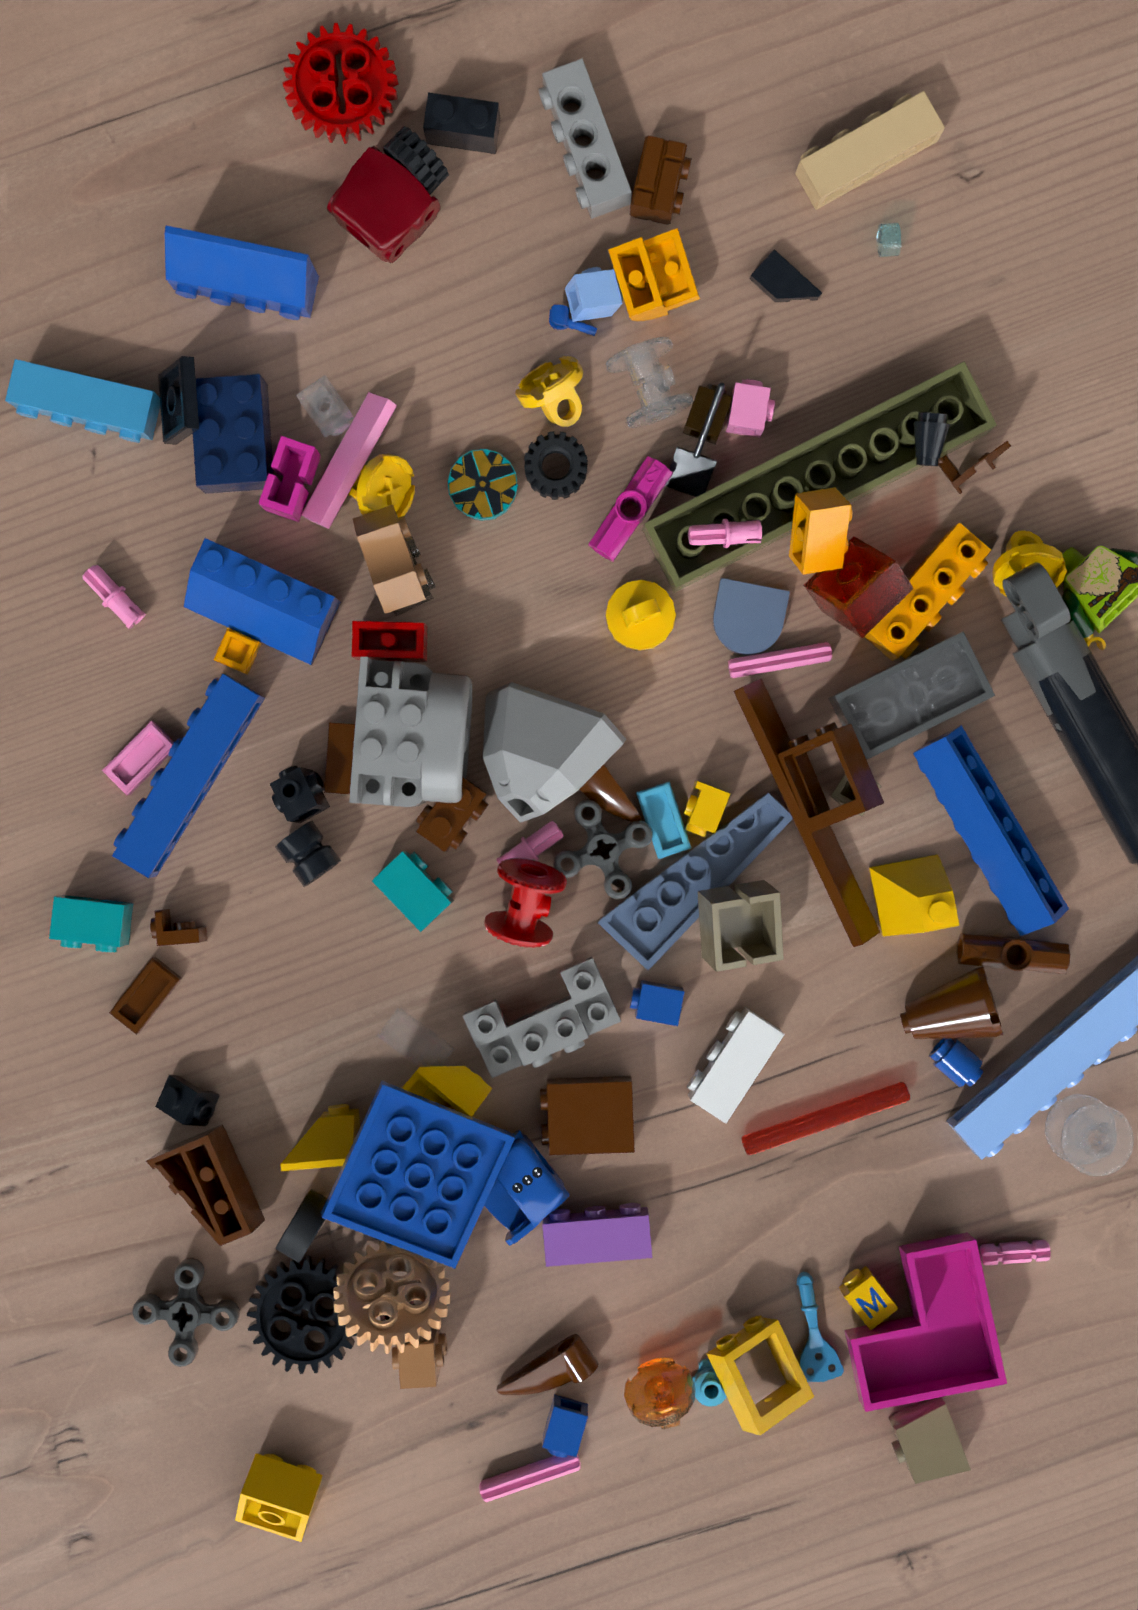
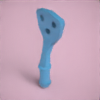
[797,1271,844,1382]

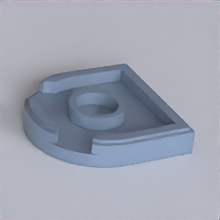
[713,578,790,655]

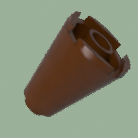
[900,966,1004,1039]

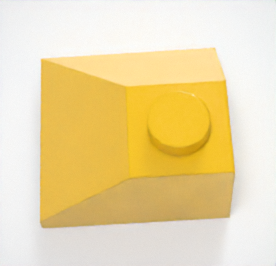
[869,854,960,936]
[402,1066,492,1117]
[280,1104,360,1171]

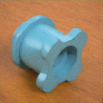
[688,1359,727,1407]

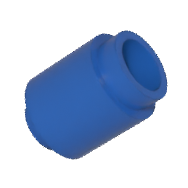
[929,1038,983,1087]

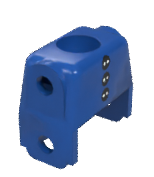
[484,1130,570,1246]

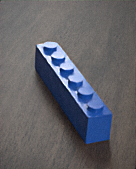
[112,674,265,878]
[913,725,1069,936]

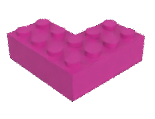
[844,1232,1007,1412]

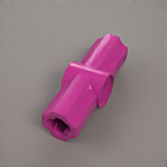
[588,456,673,562]

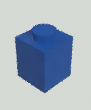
[630,980,685,1026]
[542,1394,588,1458]

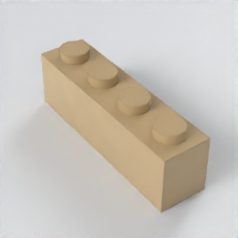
[795,91,945,210]

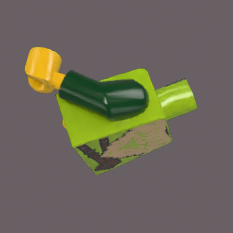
[1062,546,1138,650]

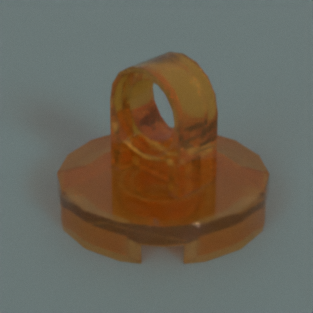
[624,1358,696,1429]

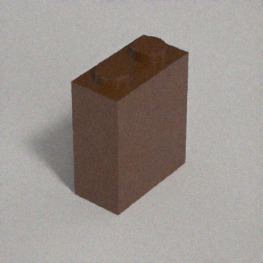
[540,1076,635,1156]

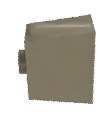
[889,1397,971,1484]

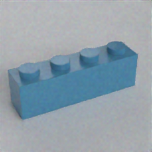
[5,359,160,443]

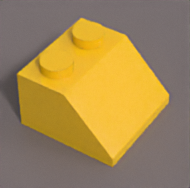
[235,1453,323,1542]

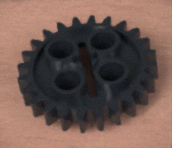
[247,1255,357,1374]

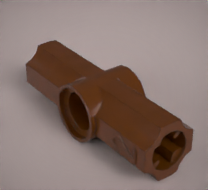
[956,933,1071,974]

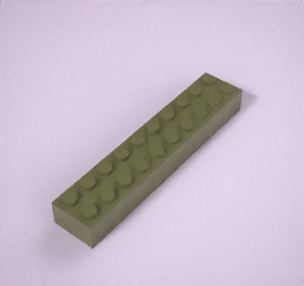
[642,361,997,593]

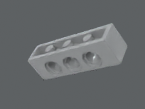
[538,58,632,219]

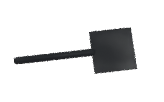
[665,382,725,497]

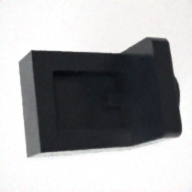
[155,1075,220,1126]

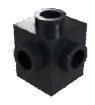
[270,765,330,823]

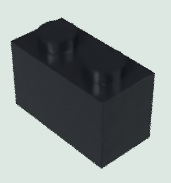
[423,92,501,154]

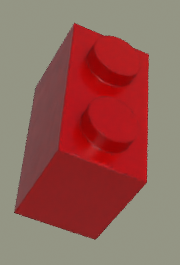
[351,621,428,662]

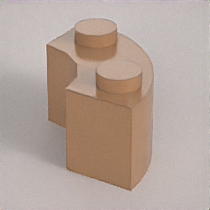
[353,505,428,614]

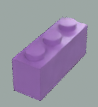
[542,1203,652,1267]

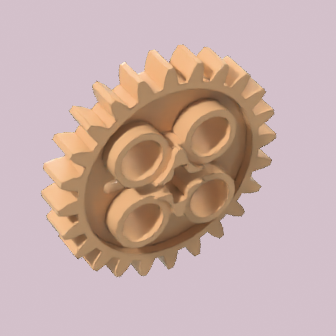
[333,1241,450,1354]

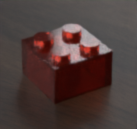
[803,536,914,638]

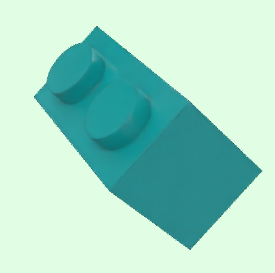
[372,850,454,932]
[49,895,134,952]

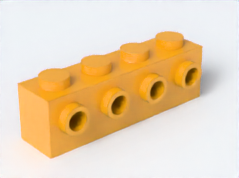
[861,522,991,661]

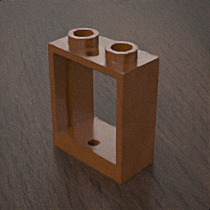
[777,722,884,833]

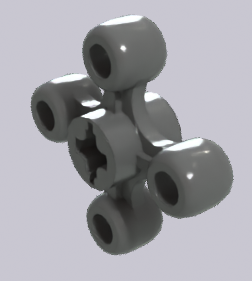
[553,799,653,899]
[132,1258,240,1367]

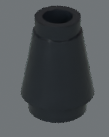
[914,412,950,467]

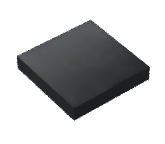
[158,356,199,445]

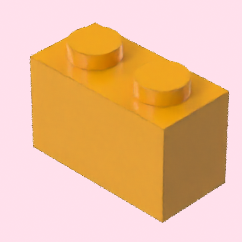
[789,487,853,575]

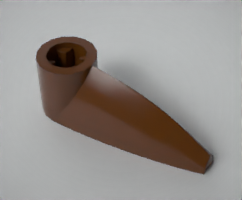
[579,764,642,822]
[496,1334,599,1395]

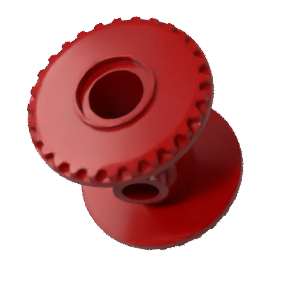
[484,858,567,948]

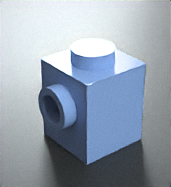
[565,267,623,322]

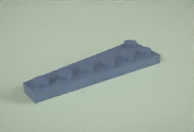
[598,793,793,970]

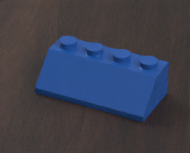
[164,225,319,320]
[184,538,341,665]

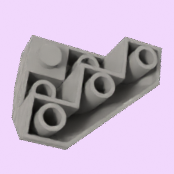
[483,682,626,823]

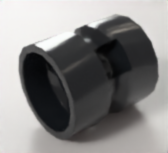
[275,821,341,887]

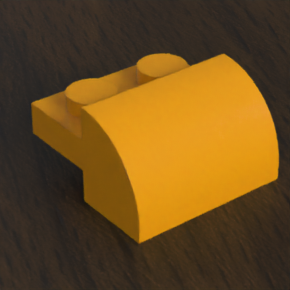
[608,228,700,321]

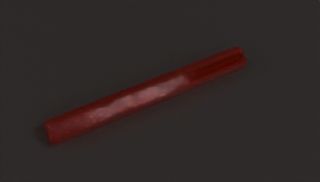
[741,1082,910,1156]

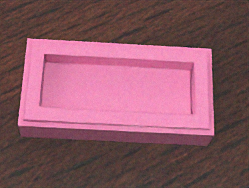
[102,721,175,795]

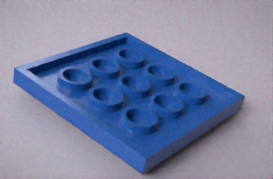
[321,1081,515,1269]

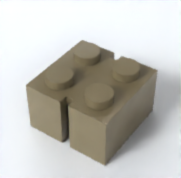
[698,880,784,972]

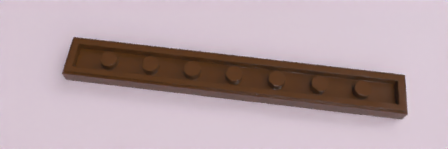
[734,678,880,947]

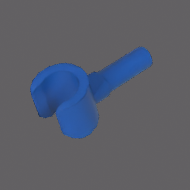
[549,305,597,336]

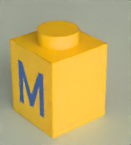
[839,1266,899,1331]

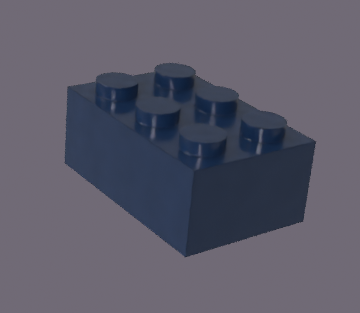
[193,374,274,494]

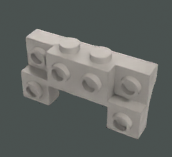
[463,957,621,1078]

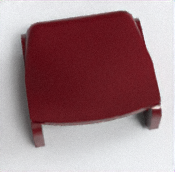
[327,146,440,264]

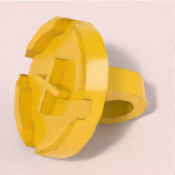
[515,356,584,427]
[349,454,415,518]
[992,530,1067,597]
[605,580,676,651]

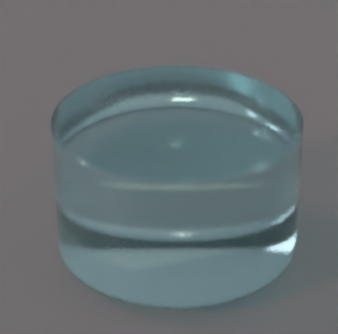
[876,223,901,257]

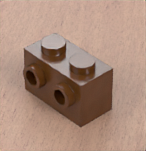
[416,776,489,852]

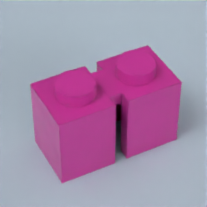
[258,436,321,522]

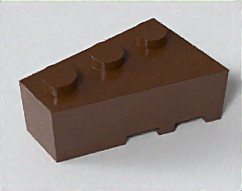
[146,1124,265,1246]

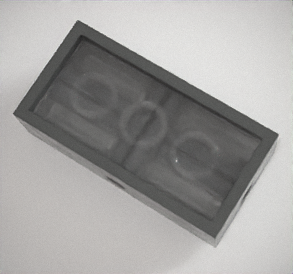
[828,632,995,760]

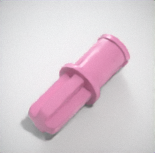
[688,519,762,548]
[82,565,146,629]
[496,821,563,864]

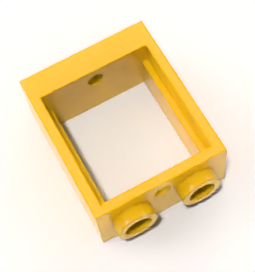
[706,1315,814,1436]

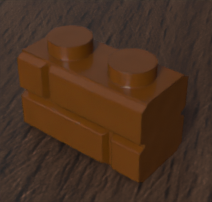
[630,135,692,225]

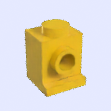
[683,781,730,837]

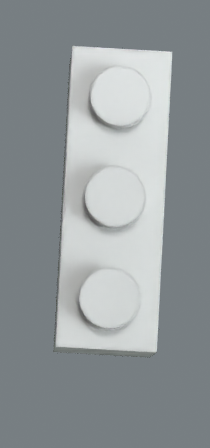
[687,1007,785,1123]

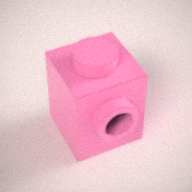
[726,379,775,438]

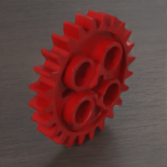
[282,23,399,144]

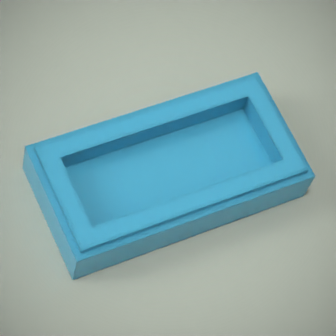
[636,782,691,859]

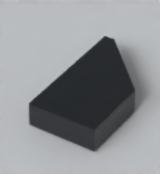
[750,249,822,302]

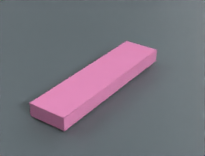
[301,392,397,529]

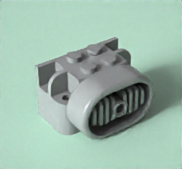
[349,657,472,807]

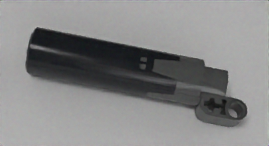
[1001,562,1138,865]

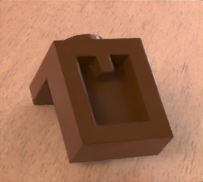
[150,909,207,946]

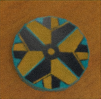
[448,449,518,521]

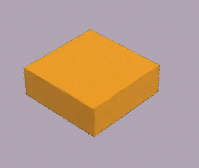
[213,628,262,675]

